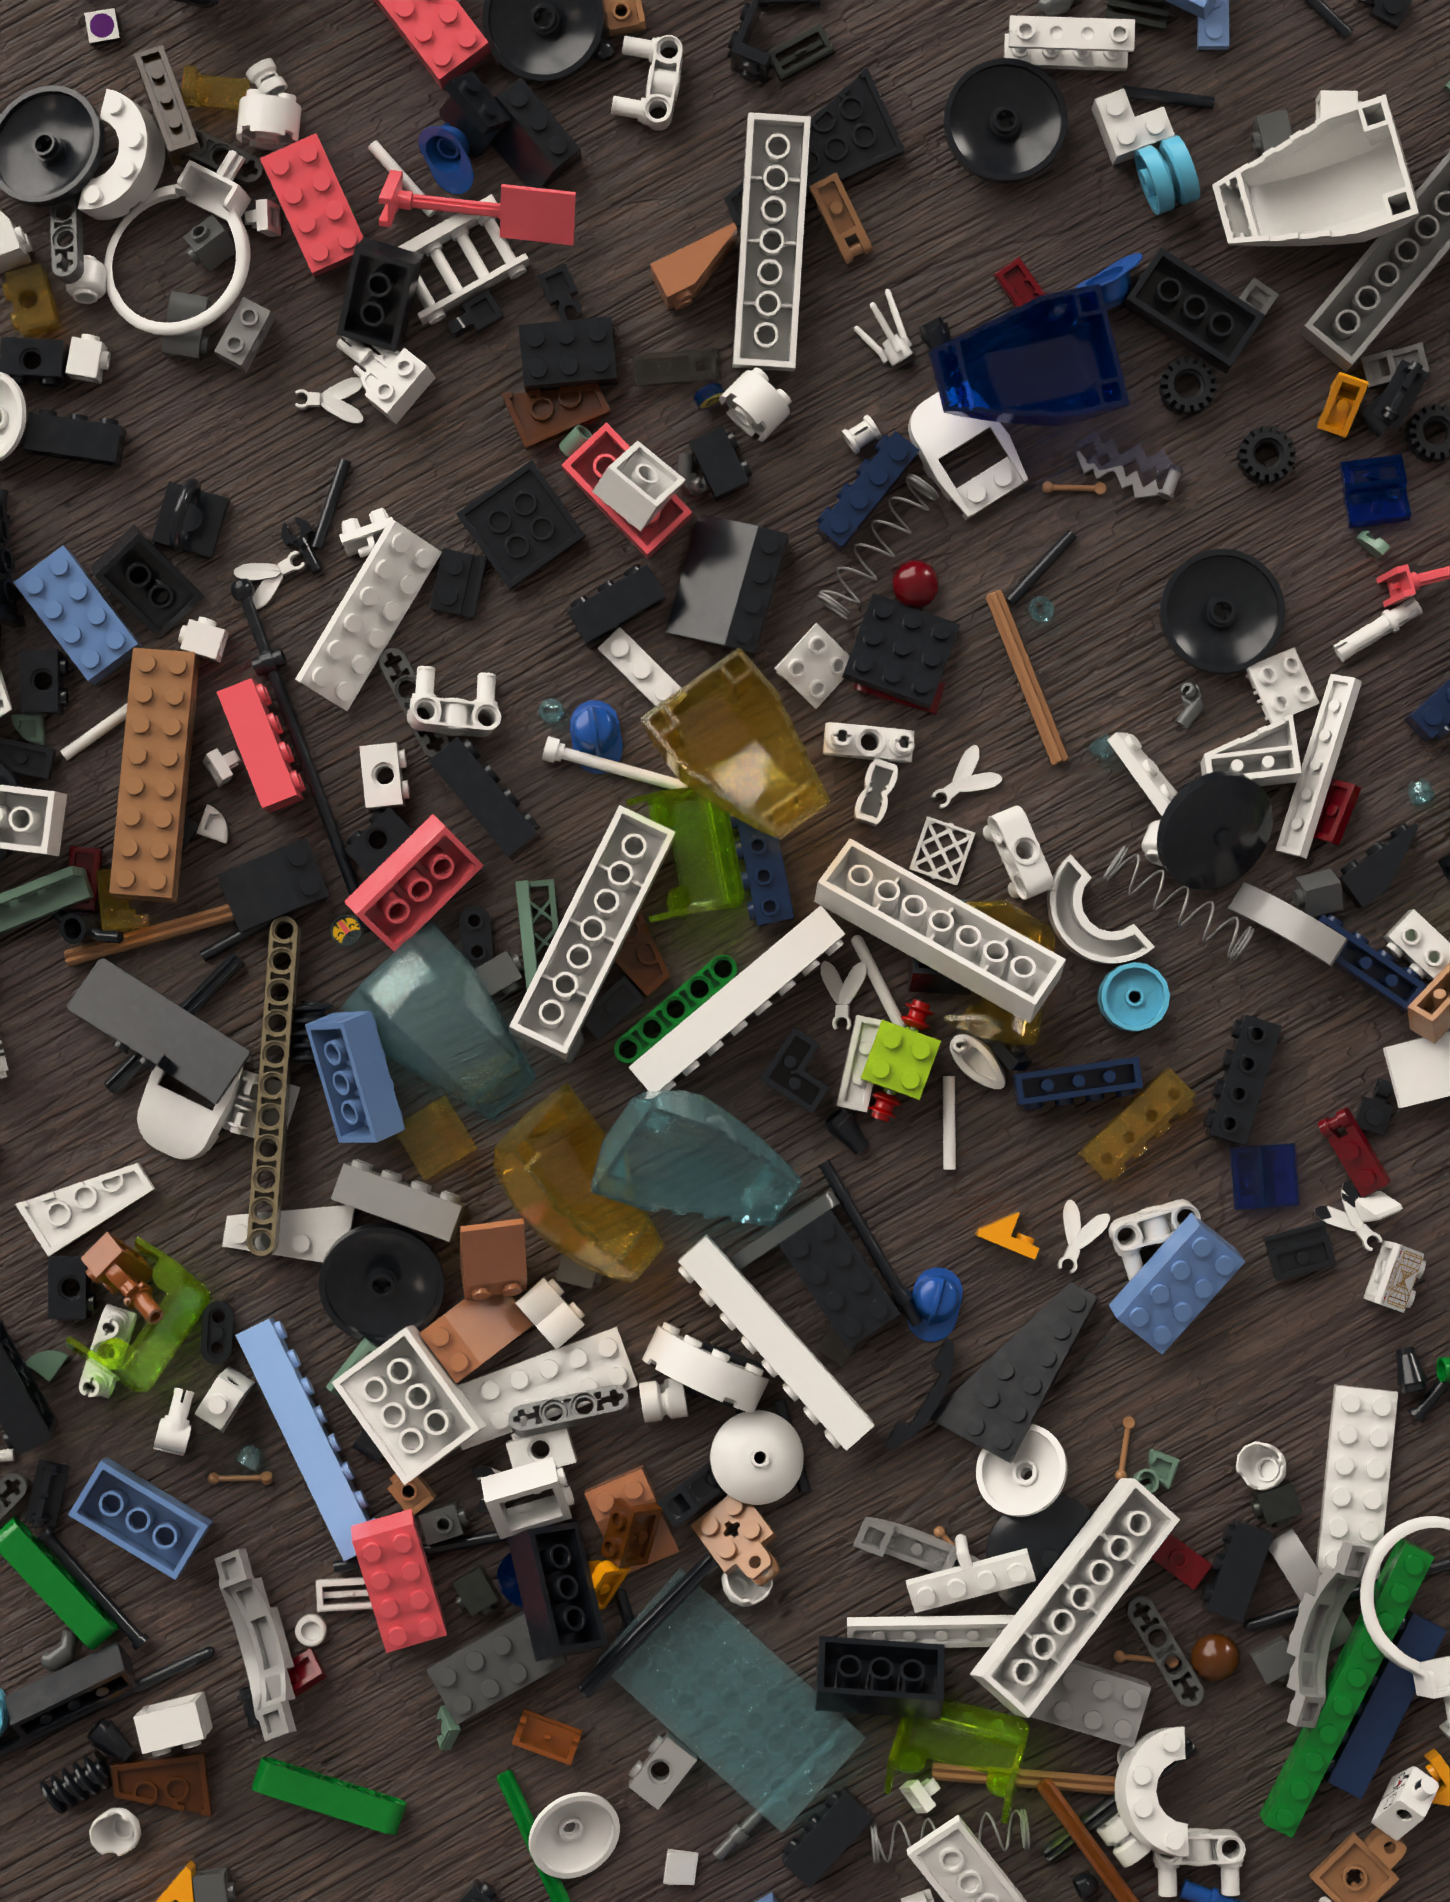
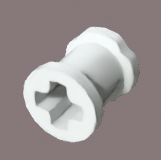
[841,414,882,454]

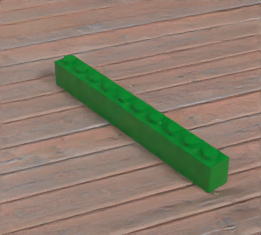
[1259,1538,1435,1838]

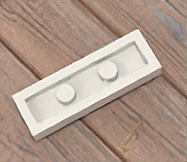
[598,627,685,715]
[836,1015,882,1112]

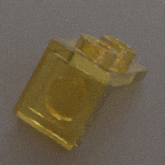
[181,65,250,110]
[96,869,150,931]

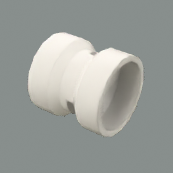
[246,58,288,96]

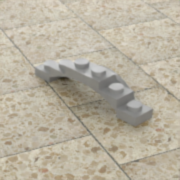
[1286,1541,1371,1728]
[214,1548,297,1742]

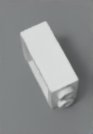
[480,1457,575,1539]

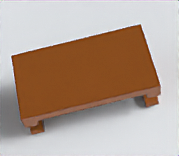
[512,1708,583,1766]

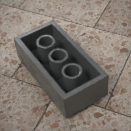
[426,1611,568,1725]

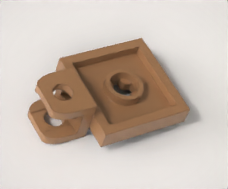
[690,1495,780,1586]
[1309,1827,1407,1902]

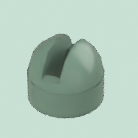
[1133,1469,1159,1493]

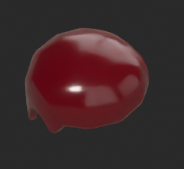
[892,559,939,608]

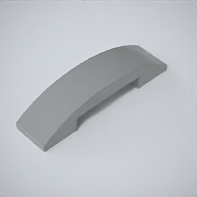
[1228,882,1348,967]
[853,1517,980,1572]
[1268,1528,1353,1652]

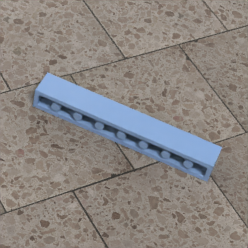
[236,1317,375,1561]

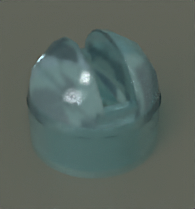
[1028,596,1054,622]
[539,698,564,724]
[1088,733,1115,760]
[1407,778,1435,805]
[235,1445,263,1472]

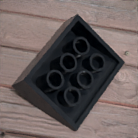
[665,514,788,658]

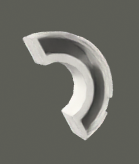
[78,89,165,220]
[1047,854,1155,964]
[642,1322,769,1413]
[1115,1727,1189,1857]

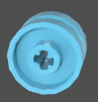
[1134,135,1200,215]
[1097,962,1170,1032]

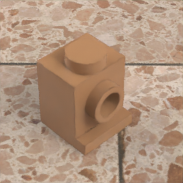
[603,0,646,37]
[387,1473,437,1515]

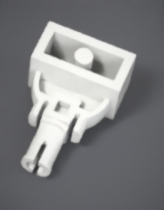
[336,336,436,424]

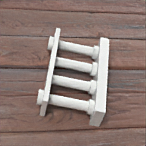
[1004,15,1135,71]
[398,194,530,325]

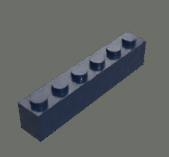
[1323,1609,1447,1799]

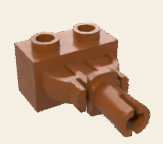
[80,1232,164,1324]

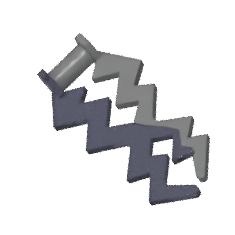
[1076,431,1184,500]

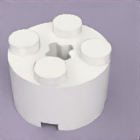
[236,89,302,151]
[719,367,792,441]

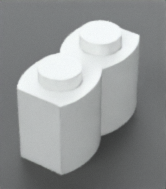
[854,758,898,827]
[515,1277,585,1350]

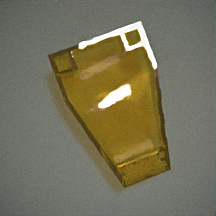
[640,647,830,840]
[493,1083,665,1283]

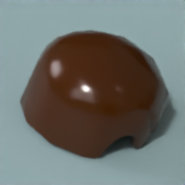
[1191,1633,1240,1681]

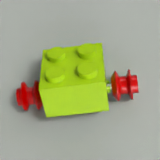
[861,999,941,1122]

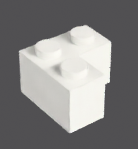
[1091,88,1175,166]

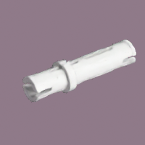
[1332,597,1423,662]

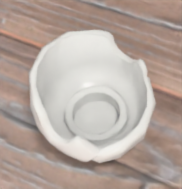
[1236,1441,1286,1491]
[721,1568,773,1607]
[89,1807,142,1857]

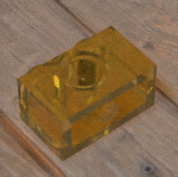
[2,263,62,338]

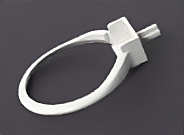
[104,150,252,336]
[1360,1516,1450,1724]

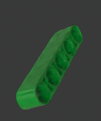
[614,955,737,1064]
[0,1517,118,1651]
[251,1757,407,1835]

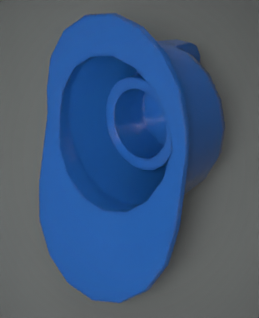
[418,123,474,194]
[1076,253,1143,312]
[570,700,623,774]
[907,1267,963,1342]

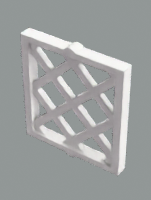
[909,816,975,886]

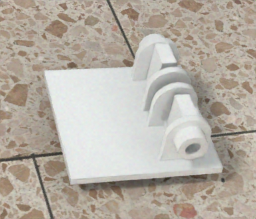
[774,623,849,709]
[1245,647,1319,724]
[223,1070,301,1145]

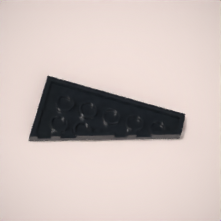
[724,67,905,229]
[929,1282,1099,1463]

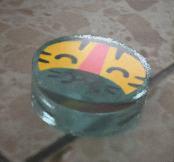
[330,915,363,946]

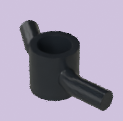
[51,910,124,944]

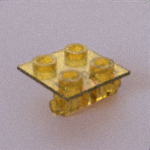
[396,1095,478,1181]

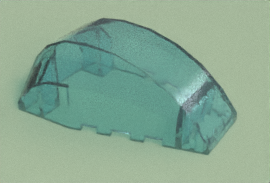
[341,921,537,1120]
[591,1090,802,1226]

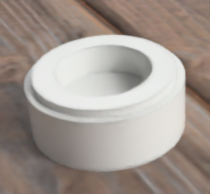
[295,1614,328,1647]

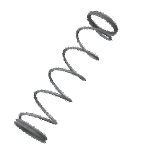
[817,473,939,619]
[1103,846,1255,961]
[870,1808,1030,1864]

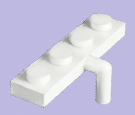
[906,1534,1036,1613]

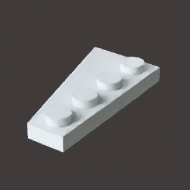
[1107,732,1178,816]
[15,1163,155,1257]
[222,1205,355,1263]

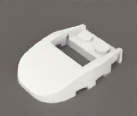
[908,387,1028,521]
[137,1056,251,1160]

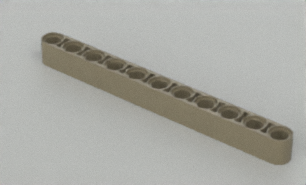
[247,916,301,1257]

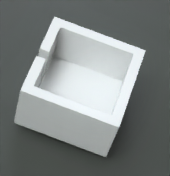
[133,1691,213,1757]

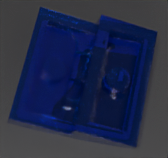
[1340,454,1411,528]
[1230,1143,1300,1210]

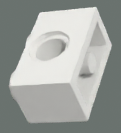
[359,742,410,810]
[506,1428,577,1468]

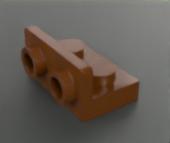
[601,1498,663,1568]

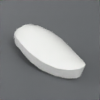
[950,1034,1006,1089]

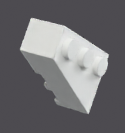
[1200,713,1302,787]

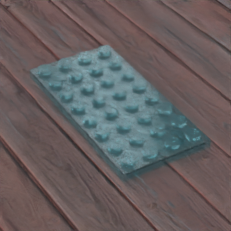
[596,1568,866,1833]

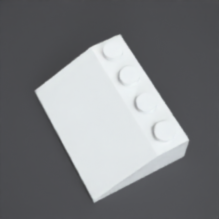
[332,1325,486,1485]

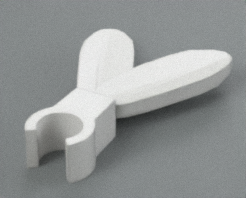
[295,377,363,424]
[234,551,307,610]
[931,745,1002,809]
[821,961,867,1030]
[1057,1200,1110,1274]

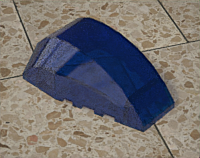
[929,284,1130,426]

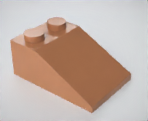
[650,223,737,311]
[460,1218,527,1301]
[419,1294,533,1383]
[584,1465,679,1574]

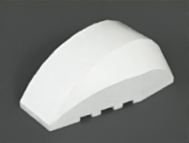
[1212,95,1420,246]

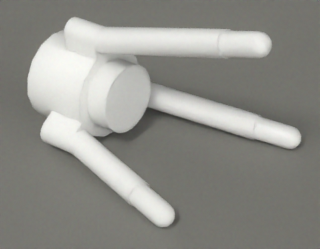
[854,289,913,367]

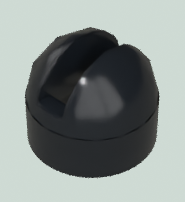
[1072,1873,1098,1901]

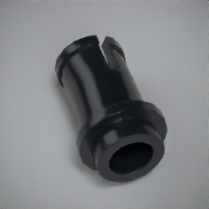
[237,1685,260,1727]

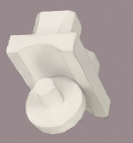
[339,508,393,558]

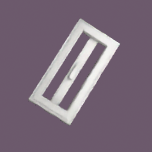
[316,1577,373,1612]

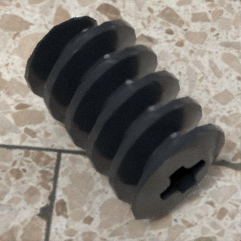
[291,1001,334,1064]
[40,1750,112,1814]

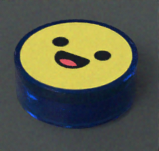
[693,383,725,409]

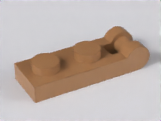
[808,172,873,265]

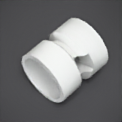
[639,1378,688,1423]
[1096,1813,1151,1867]

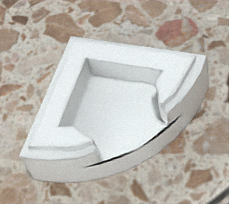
[197,804,229,844]

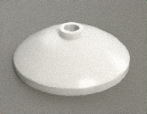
[0,372,26,461]
[710,1410,804,1505]
[976,1424,1067,1517]
[529,1792,620,1879]

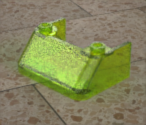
[627,785,744,922]
[65,1236,210,1392]
[884,1698,1029,1824]

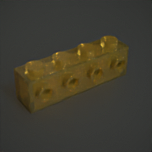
[1077,1067,1196,1181]

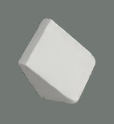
[1355,1191,1403,1223]
[663,1849,699,1885]

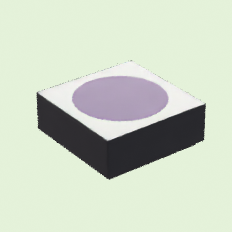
[84,8,121,46]

